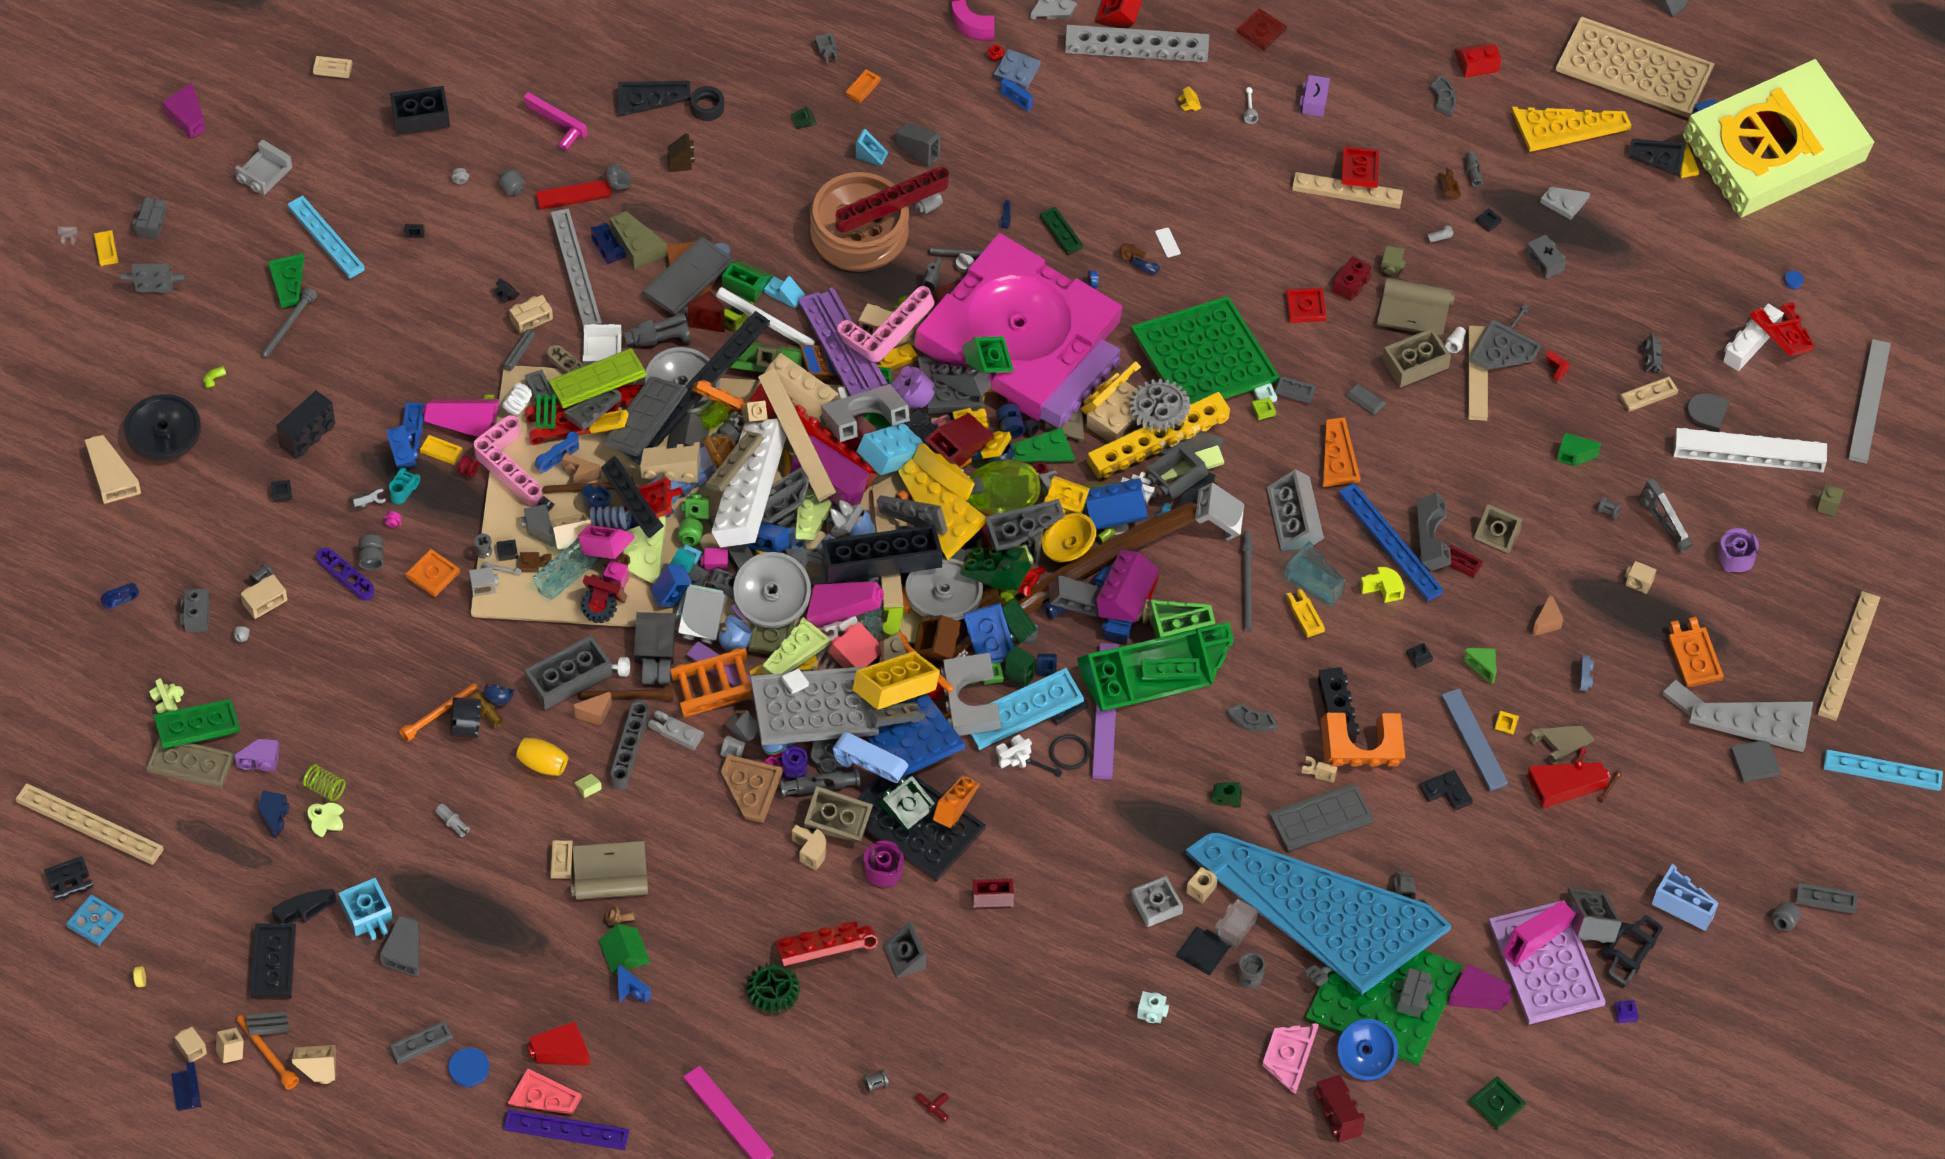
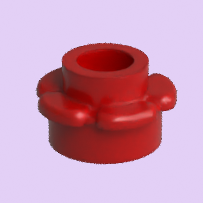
[987,45,1005,61]

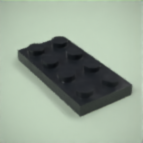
[250,923,296,998]

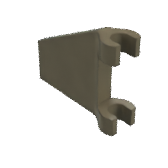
[1529,726,1594,765]

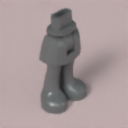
[624,311,691,347]

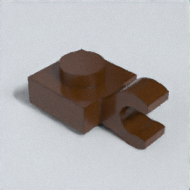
[1438,168,1461,199]
[519,552,553,572]

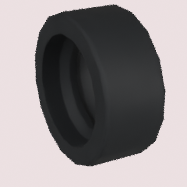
[690,86,724,121]

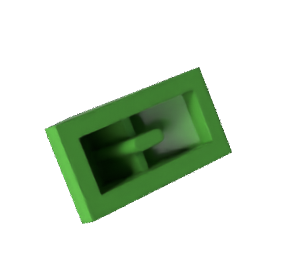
[1463,648,1496,684]

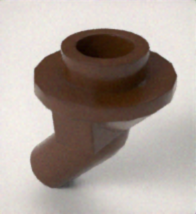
[1120,243,1146,261]

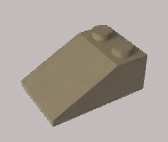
[803,786,873,842]

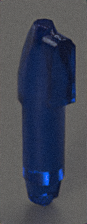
[1001,199,1011,229]

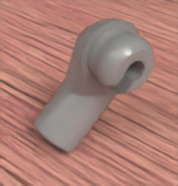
[1428,226,1454,243]

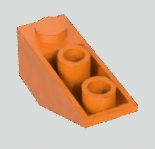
[933,775,980,828]

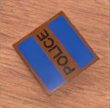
[799,344,838,380]

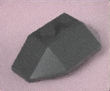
[761,467,809,524]

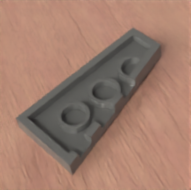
[876,495,948,536]

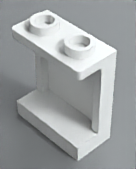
[583,324,622,366]

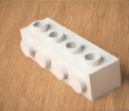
[1723,303,1784,372]

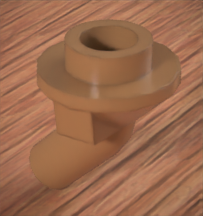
[605,906,635,926]

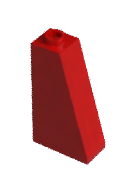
[1527,762,1610,809]

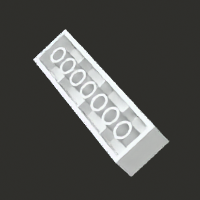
[711,418,787,547]

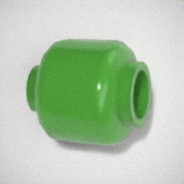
[677,518,704,546]

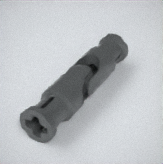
[780,768,860,798]

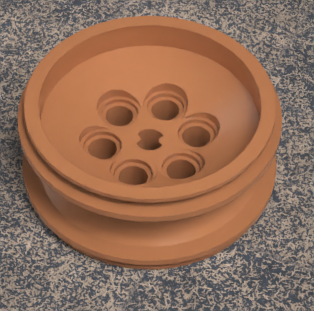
[810,172,909,272]

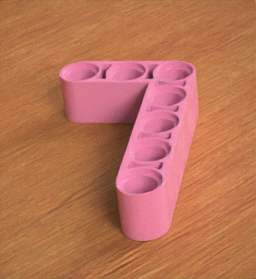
[837,286,935,362]
[474,415,542,507]

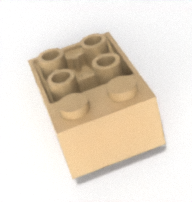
[859,304,919,347]

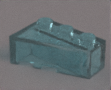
[1285,541,1346,607]

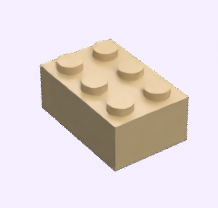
[1086,381,1138,443]

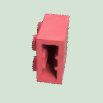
[828,622,881,668]

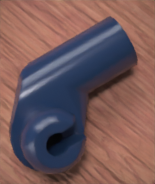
[1132,257,1160,275]

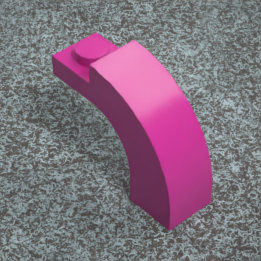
[951,0,994,41]

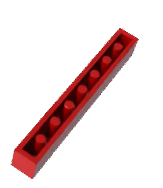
[750,384,878,492]

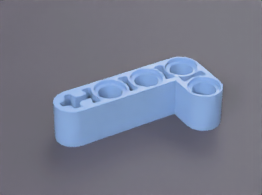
[833,732,908,783]

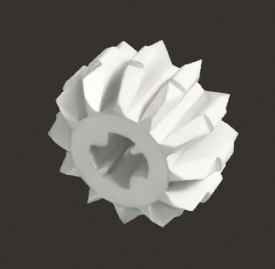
[502,382,532,415]

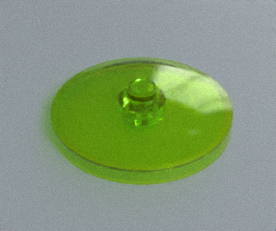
[966,459,1041,517]

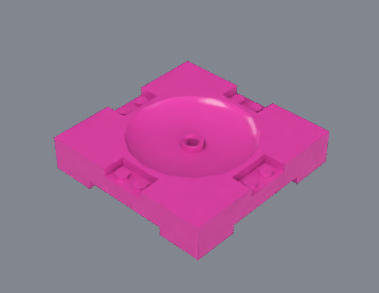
[914,233,1123,421]

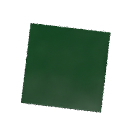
[1468,1076,1526,1130]

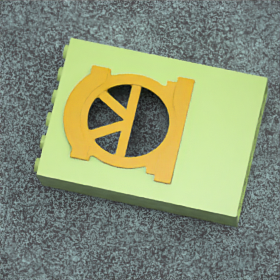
[1683,59,1874,218]

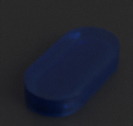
[100,583,139,608]

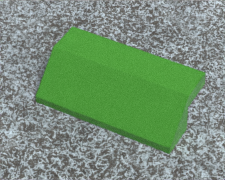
[730,342,804,373]

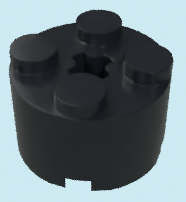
[450,697,481,738]

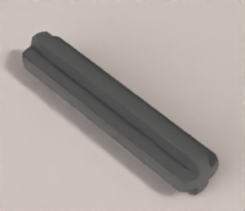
[503,329,535,371]

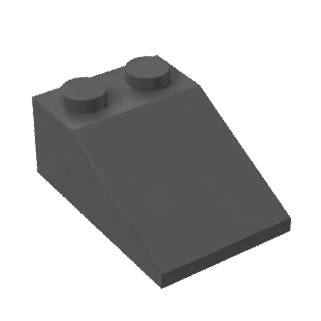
[1567,888,1622,943]

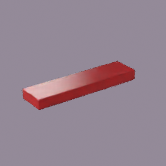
[536,179,611,210]

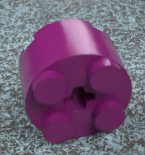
[864,840,904,887]

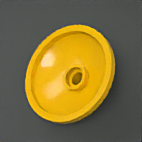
[1042,513,1096,562]

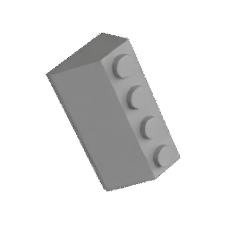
[1267,469,1324,551]

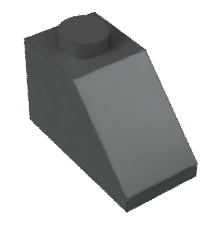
[521,504,555,546]

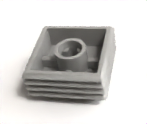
[1131,876,1183,927]

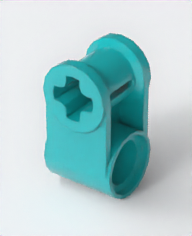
[389,467,420,504]

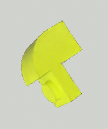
[1360,567,1405,603]

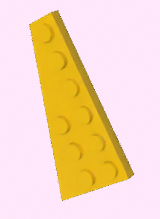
[898,459,986,560]

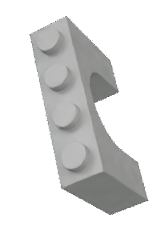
[821,384,910,442]
[941,653,1001,736]

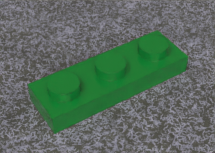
[1141,658,1201,680]

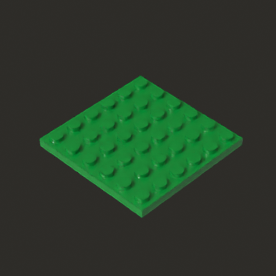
[1130,296,1280,405]
[1306,950,1463,1066]

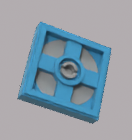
[66,894,124,946]

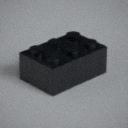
[390,86,450,135]
[276,390,335,459]

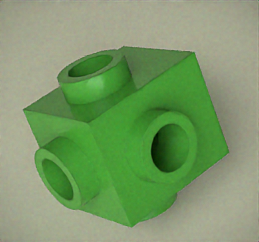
[682,493,710,521]

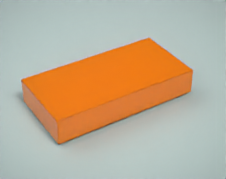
[845,69,881,104]

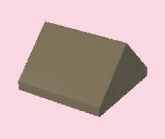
[1474,503,1523,553]

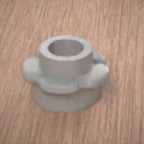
[451,168,469,184]

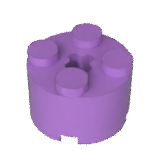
[890,366,935,411]
[1717,528,1759,572]

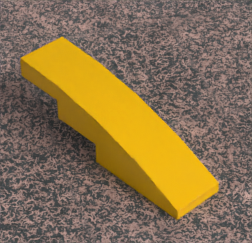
[912,443,975,500]

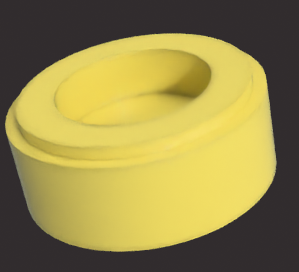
[133,966,146,987]

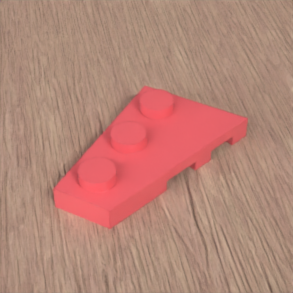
[508,1069,582,1114]

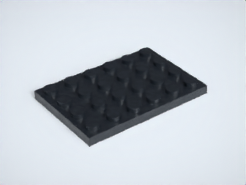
[857,773,986,882]

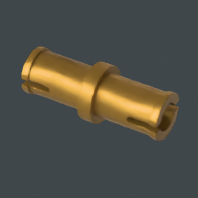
[471,692,504,728]

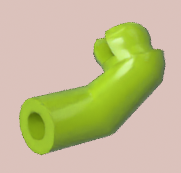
[203,366,226,388]
[1097,526,1116,544]

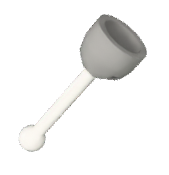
[1244,87,1258,124]

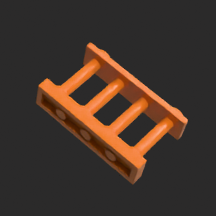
[670,648,753,718]

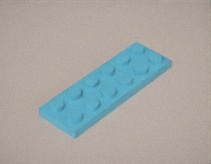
[970,668,1084,750]

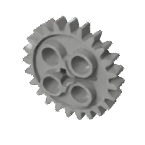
[1129,379,1190,432]

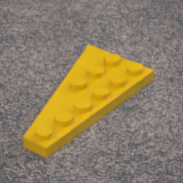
[1511,107,1631,152]

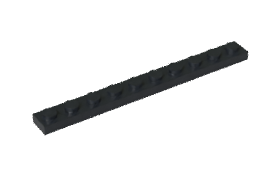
[648,311,770,448]

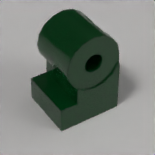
[1211,782,1242,808]

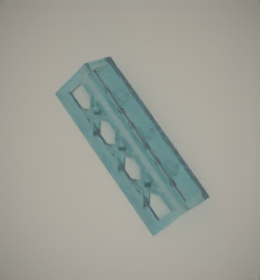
[533,538,602,600]

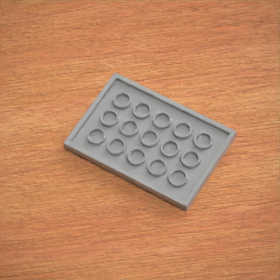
[750,666,879,745]

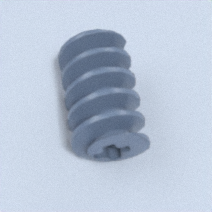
[589,506,631,530]

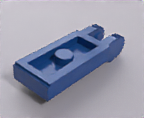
[403,402,425,450]

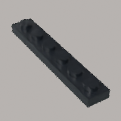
[601,455,664,538]

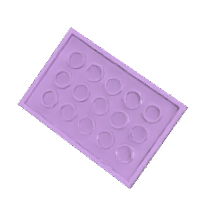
[1488,900,1606,1024]

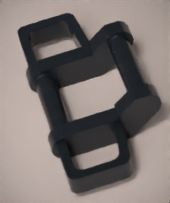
[1599,915,1663,988]

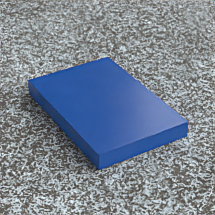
[963,603,1014,663]

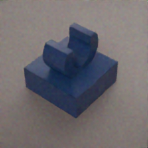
[1037,654,1057,675]

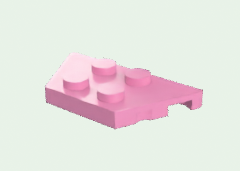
[1262,1024,1319,1094]

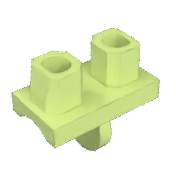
[149,678,184,713]

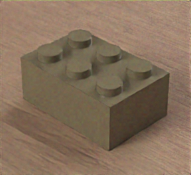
[1382,328,1451,388]

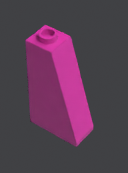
[423,399,500,437]
[806,582,884,628]
[1502,901,1576,967]

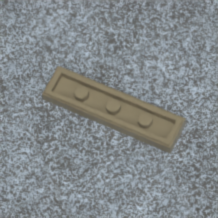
[705,431,764,492]

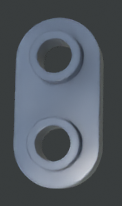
[1579,655,1594,691]

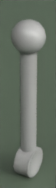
[482,562,522,576]

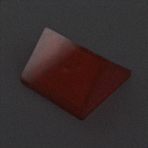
[688,291,725,333]

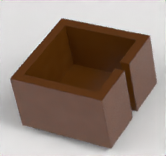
[913,615,961,663]

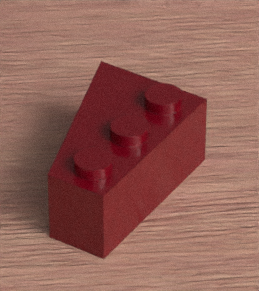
[1314,1074,1365,1143]

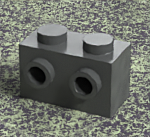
[180,589,210,632]

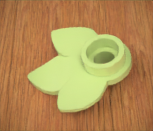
[307,803,344,837]

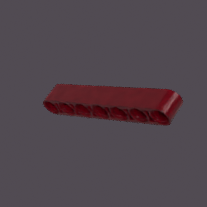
[835,167,949,232]

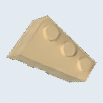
[641,442,701,483]

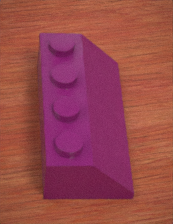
[789,436,869,506]
[1096,550,1159,622]

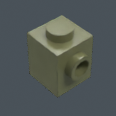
[1380,245,1406,277]
[756,344,782,367]
[1816,484,1844,517]

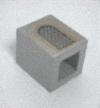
[469,567,499,597]

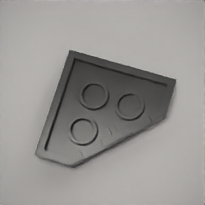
[1470,320,1542,370]

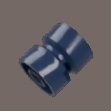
[996,404,1025,439]

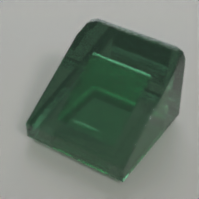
[791,106,817,129]

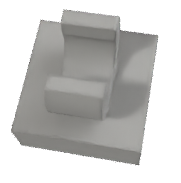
[720,736,745,758]

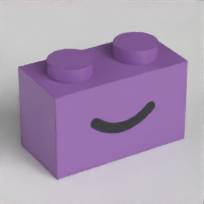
[1300,75,1330,117]

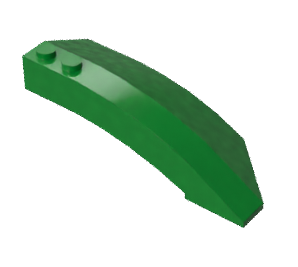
[1077,622,1234,711]

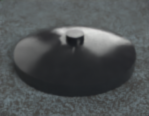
[124,394,201,460]

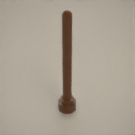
[542,477,634,493]
[579,685,673,701]

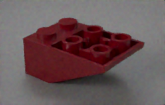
[925,413,995,467]

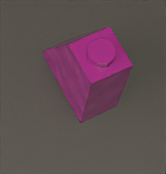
[162,84,205,139]
[1449,964,1513,1010]

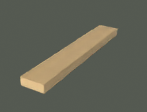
[1468,326,1488,421]

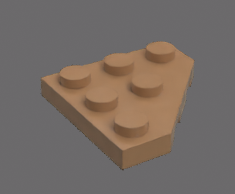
[721,755,783,823]

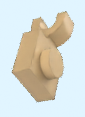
[1302,756,1337,783]

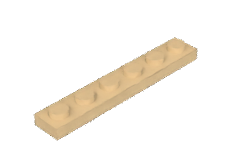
[1292,172,1403,209]

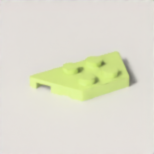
[623,516,667,585]

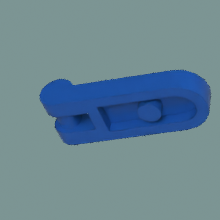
[535,432,579,473]

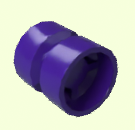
[782,747,807,781]

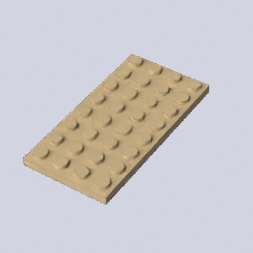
[1556,17,1715,118]

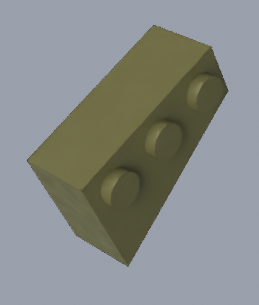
[610,211,667,270]

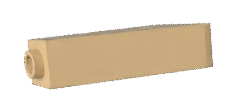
[85,435,141,504]

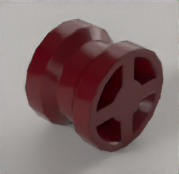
[457,455,480,478]

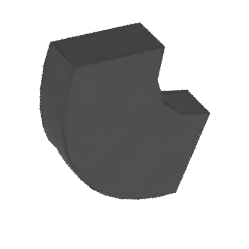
[1430,75,1456,117]
[1226,702,1279,732]

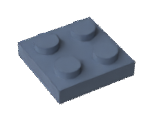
[994,49,1041,90]

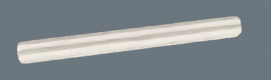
[716,287,815,345]

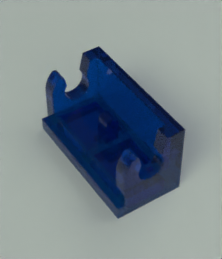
[591,223,626,265]

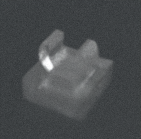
[58,227,79,245]

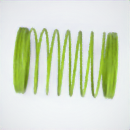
[303,764,346,802]

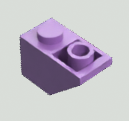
[235,739,280,771]

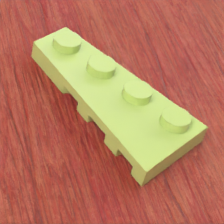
[796,489,833,540]
[762,617,831,675]

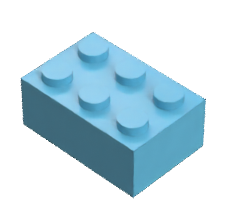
[856,423,924,475]

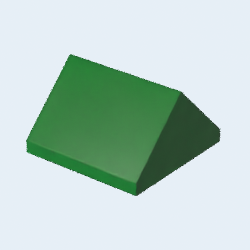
[599,924,650,975]

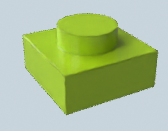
[1252,397,1276,420]

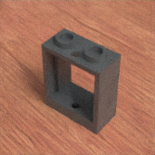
[1147,442,1208,500]

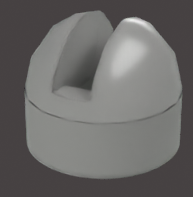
[234,627,250,642]

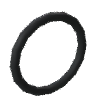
[1050,734,1090,769]

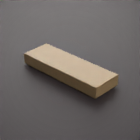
[1620,377,1678,412]

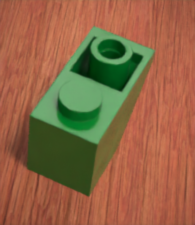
[1557,433,1601,466]

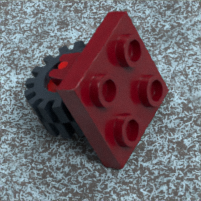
[580,574,627,624]

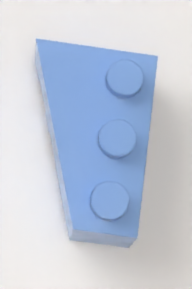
[1652,864,1719,931]

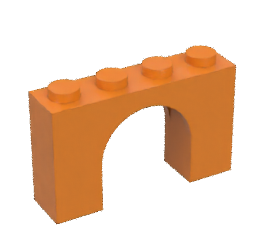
[1321,713,1405,767]

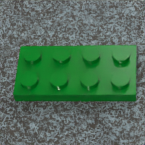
[153,699,240,749]

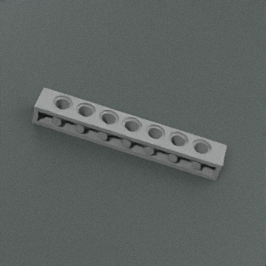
[1065,25,1209,62]

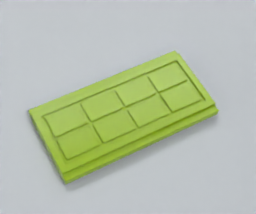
[548,348,647,409]

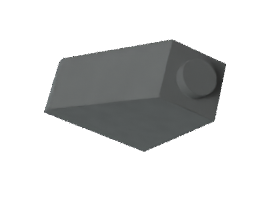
[895,123,941,167]
[380,916,420,978]

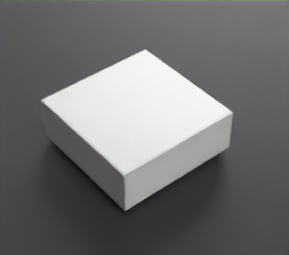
[782,668,809,694]

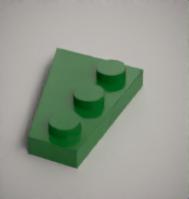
[268,253,305,308]

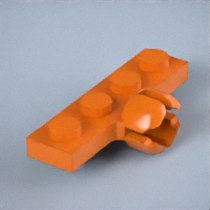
[692,380,745,415]

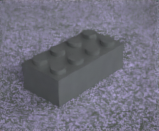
[524,635,612,710]

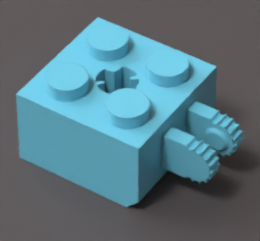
[338,878,393,940]

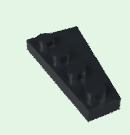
[618,81,690,117]

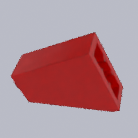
[527,1021,590,1066]

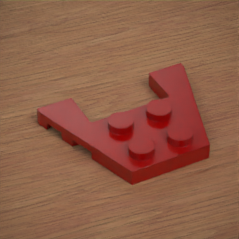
[1749,302,1815,356]

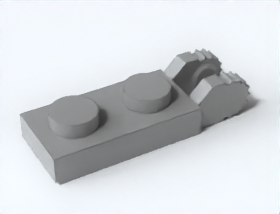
[647,711,704,751]

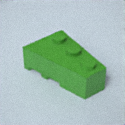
[1146,600,1216,639]

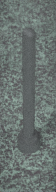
[261,287,317,358]

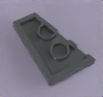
[564,389,622,430]

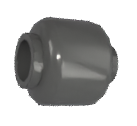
[498,168,525,196]
[1771,901,1801,931]

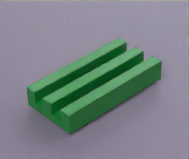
[536,394,556,429]

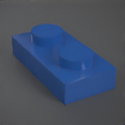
[1000,78,1033,111]

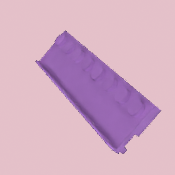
[798,287,888,396]

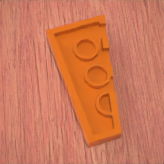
[1323,417,1360,487]

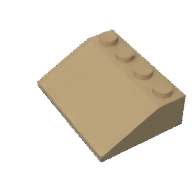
[747,353,839,425]

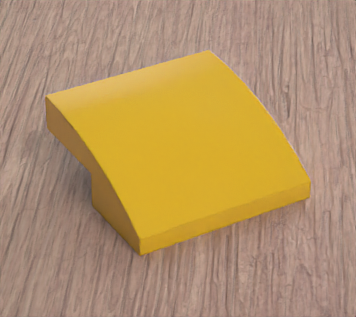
[1044,476,1090,516]

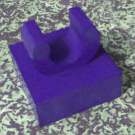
[1614,1000,1639,1024]

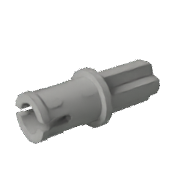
[436,804,470,837]

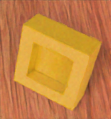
[1178,86,1201,111]

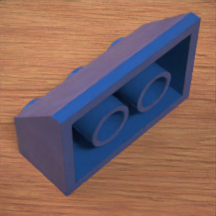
[1086,478,1148,530]

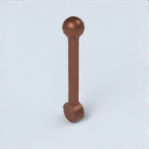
[1599,771,1622,802]

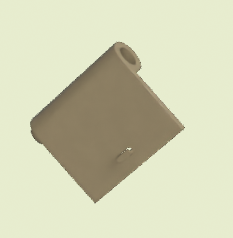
[1377,277,1455,337]
[571,841,648,900]

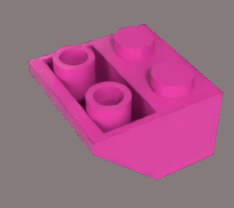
[578,525,635,559]

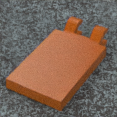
[1668,617,1724,688]

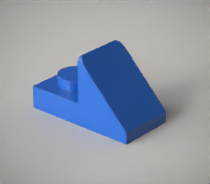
[618,965,651,1003]

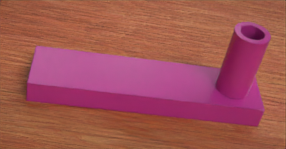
[524,92,588,150]

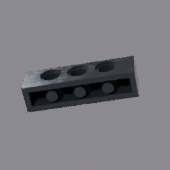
[1317,667,1360,743]

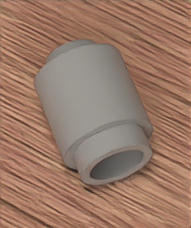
[915,193,943,215]

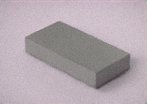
[1662,680,1705,716]

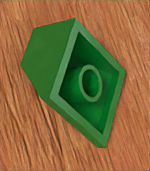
[962,336,1014,373]

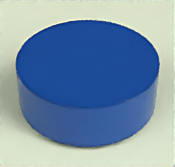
[1087,270,1098,289]
[1784,271,1804,289]

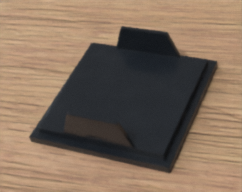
[1176,927,1231,976]

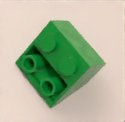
[722,261,773,303]

